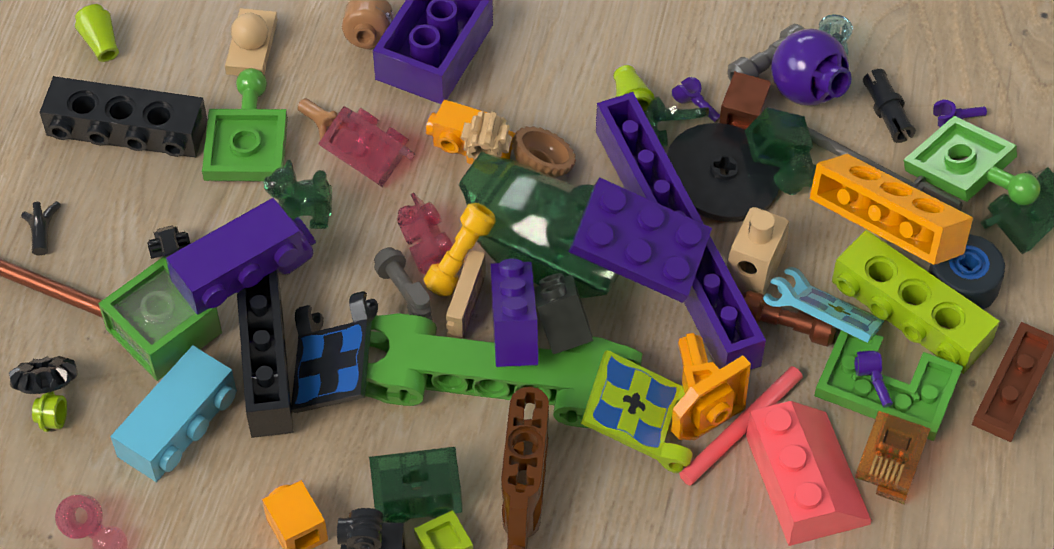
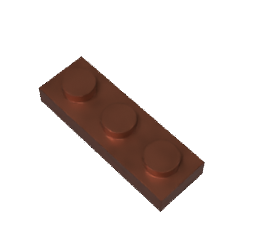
[972,322,1054,442]

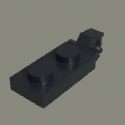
[147,225,191,259]

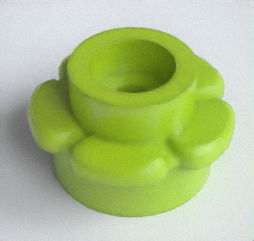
[32,391,67,432]

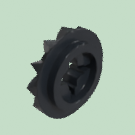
[9,356,78,394]

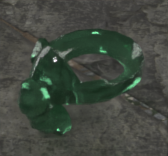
[644,96,710,146]

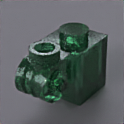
[745,107,816,195]

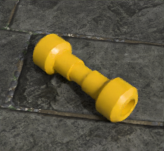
[424,203,496,296]

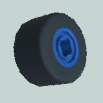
[928,234,1006,309]

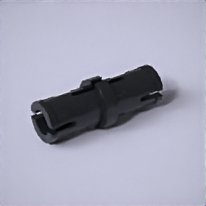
[863,69,916,143]

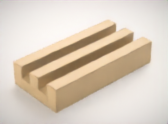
[446,250,486,339]

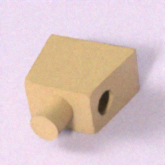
[727,207,789,295]

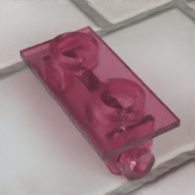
[397,192,453,275]

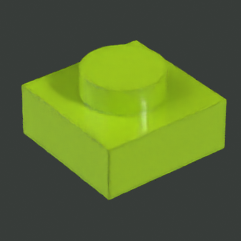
[414,510,473,549]

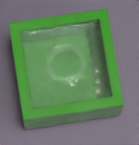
[98,256,222,381]

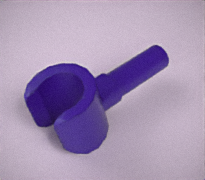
[672,77,720,123]
[933,100,987,127]
[854,351,893,408]

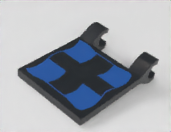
[291,291,378,413]

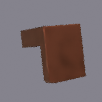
[719,71,771,136]

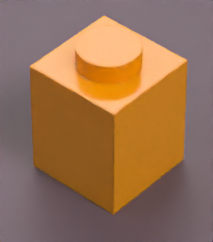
[262,480,328,549]

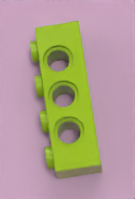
[832,230,1000,374]

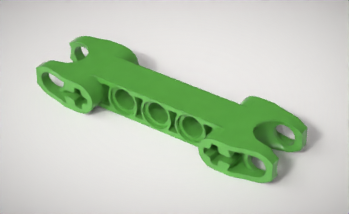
[365,313,642,429]

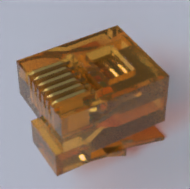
[855,411,930,504]

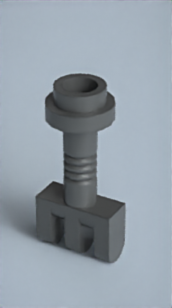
[374,247,433,321]

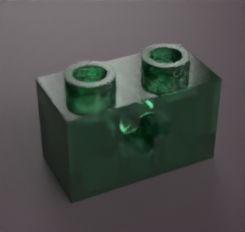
[369,447,463,523]

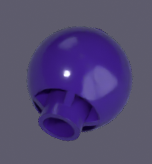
[771,29,852,106]

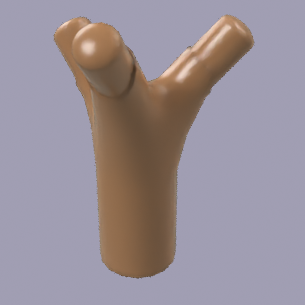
[297,98,357,142]

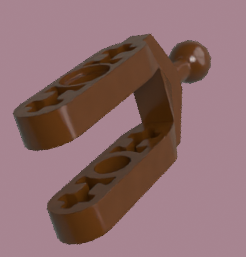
[501,387,549,549]

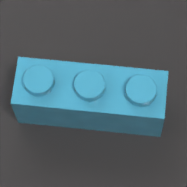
[110,345,237,483]

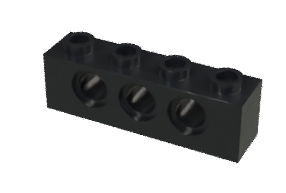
[39,76,208,158]
[237,270,294,438]

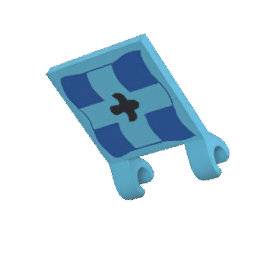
[763,267,884,343]

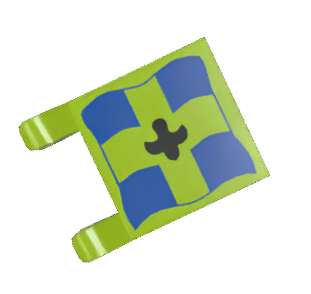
[581,350,692,473]

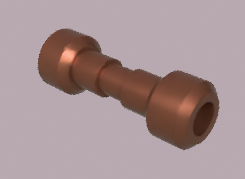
[742,290,837,347]

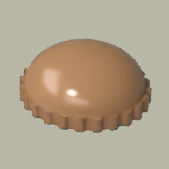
[512,126,576,179]

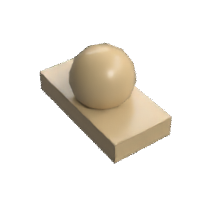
[225,8,278,76]

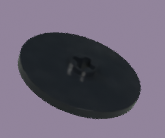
[667,123,782,222]

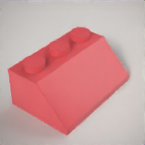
[746,401,871,546]

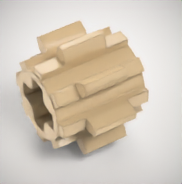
[461,111,512,164]

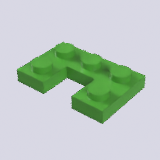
[814,330,963,441]

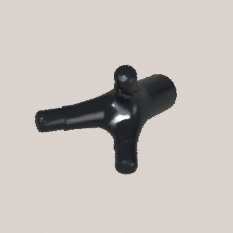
[21,201,61,256]

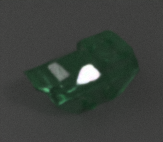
[459,152,619,299]

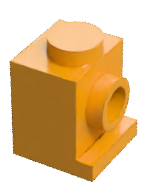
[426,99,487,165]

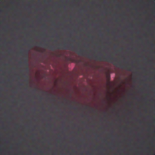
[318,106,415,187]

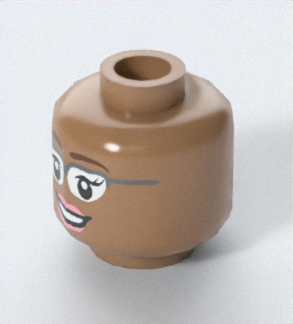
[342,0,394,49]

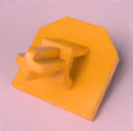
[671,333,751,440]

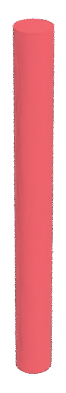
[679,366,803,486]

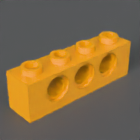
[809,154,973,265]

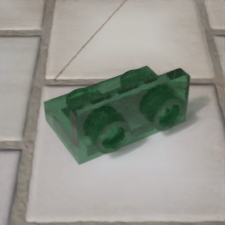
[980,167,1054,254]

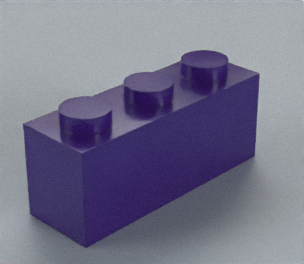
[166,198,304,315]
[490,259,538,367]

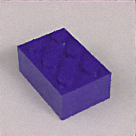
[373,0,493,104]

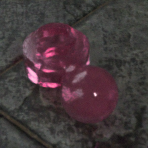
[55,494,128,549]

